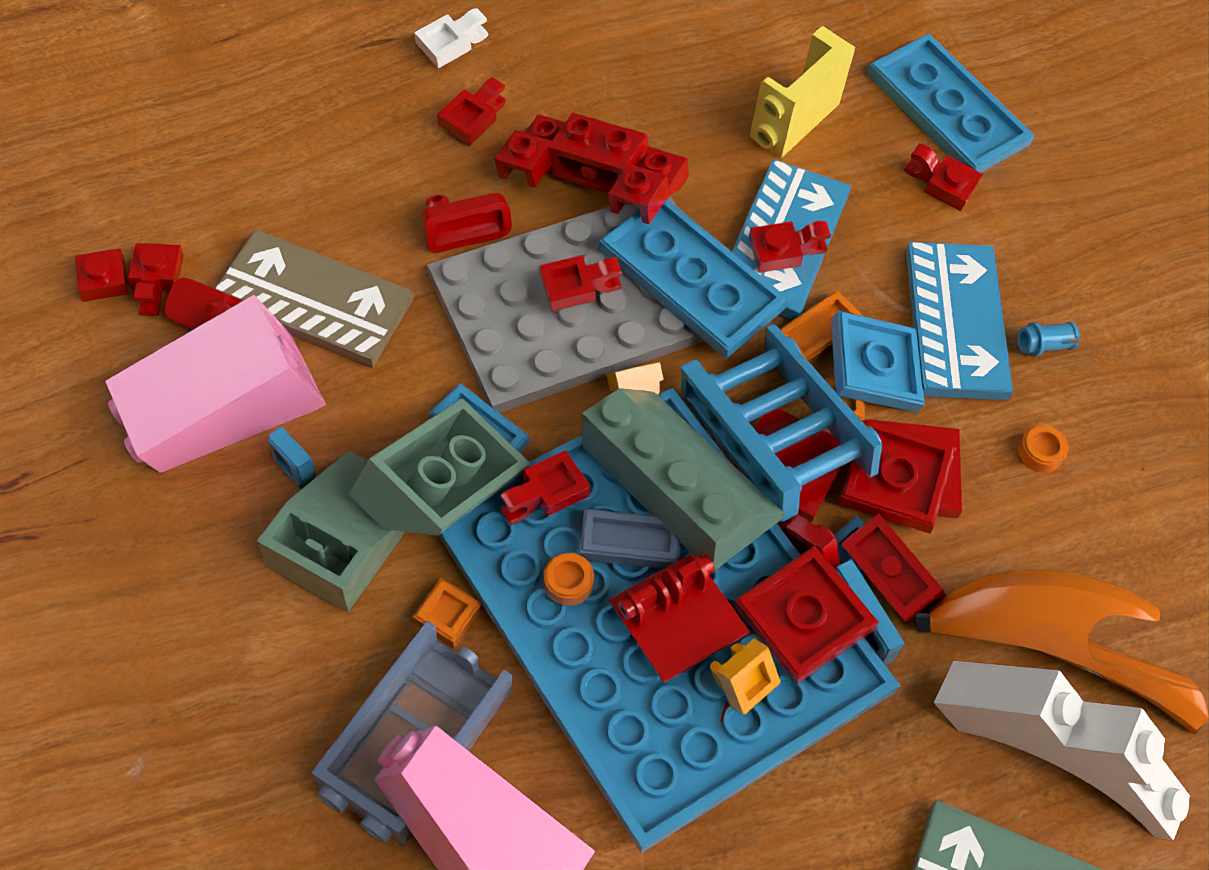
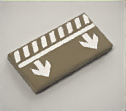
[215,229,414,368]

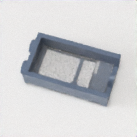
[311,621,512,846]

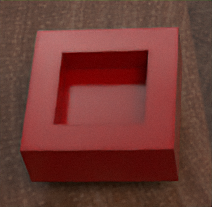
[75,248,129,302]

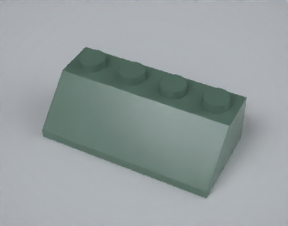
[582,388,784,570]

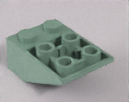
[257,451,405,613]

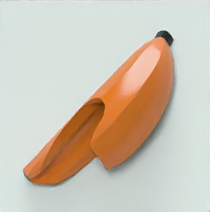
[914,569,1209,734]

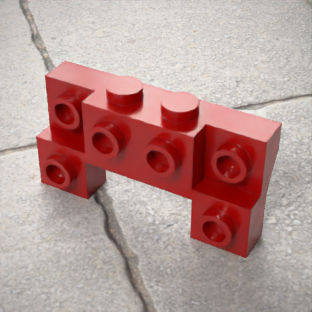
[494,112,689,225]

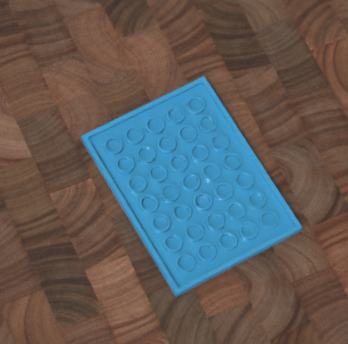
[438,387,900,853]

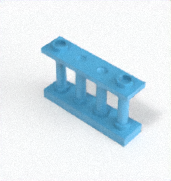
[681,324,882,522]

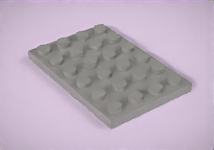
[427,196,705,413]

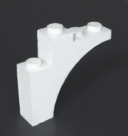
[934,661,1190,841]

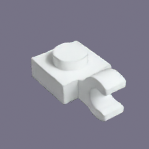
[414,8,488,68]

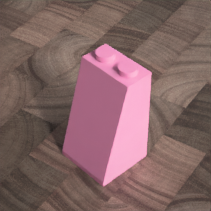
[105,295,326,473]
[374,725,595,870]

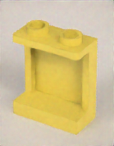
[750,26,856,158]

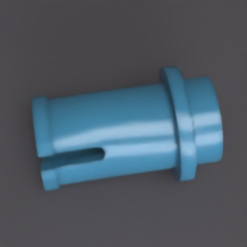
[1018,321,1080,357]

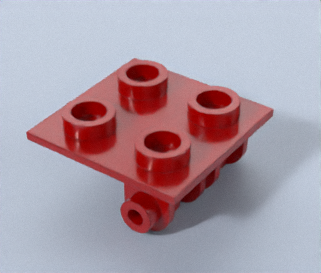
[609,554,750,683]

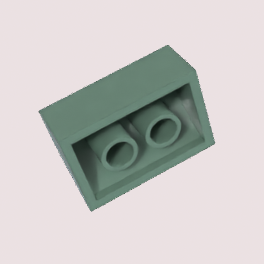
[349,398,531,536]

